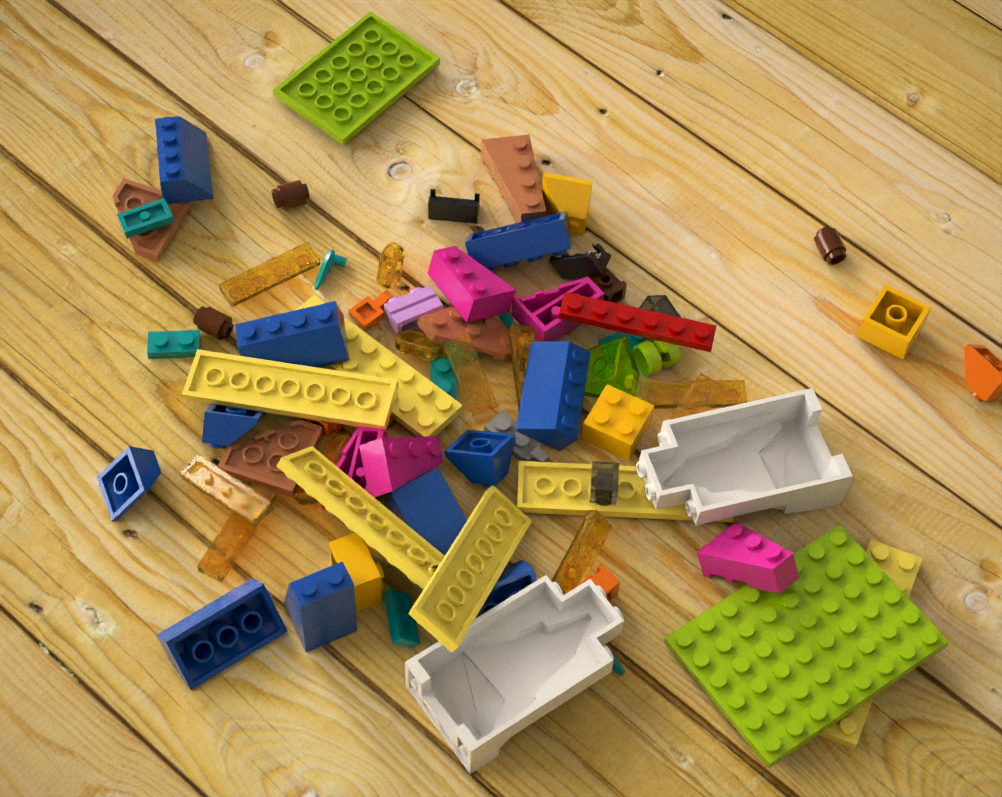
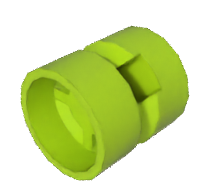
[633,339,681,377]

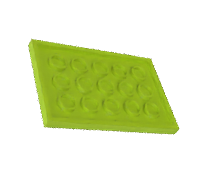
[273,11,440,146]

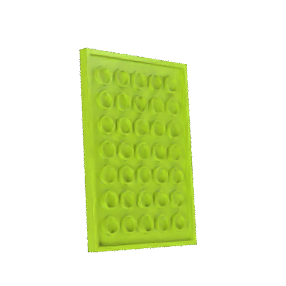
[665,524,949,769]

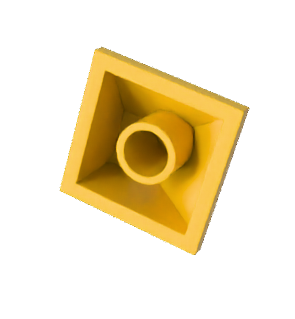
[542,173,593,235]

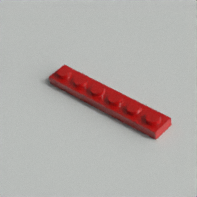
[559,292,717,352]

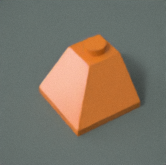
[964,344,1002,402]

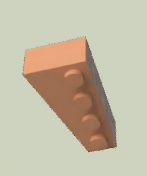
[481,134,546,223]

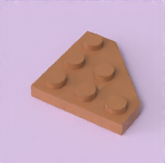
[112,178,191,262]
[417,306,524,362]
[218,419,323,497]

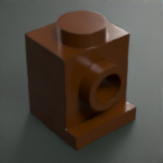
[588,267,627,303]

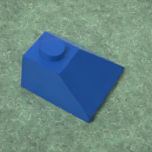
[202,404,267,449]
[444,430,516,487]
[97,446,161,522]

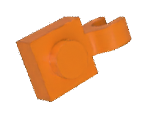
[348,290,393,332]

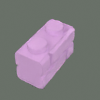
[384,285,444,338]

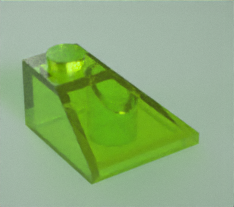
[584,336,640,398]

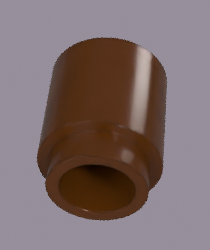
[271,180,310,209]
[814,227,847,265]
[193,306,234,340]

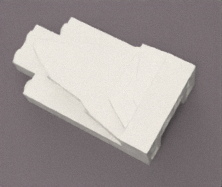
[636,388,853,526]
[405,575,624,774]

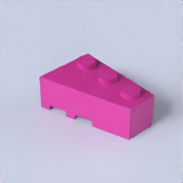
[427,246,516,323]
[511,277,605,341]
[321,426,388,509]
[359,436,443,497]
[697,522,799,594]

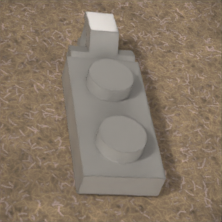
[484,410,550,462]

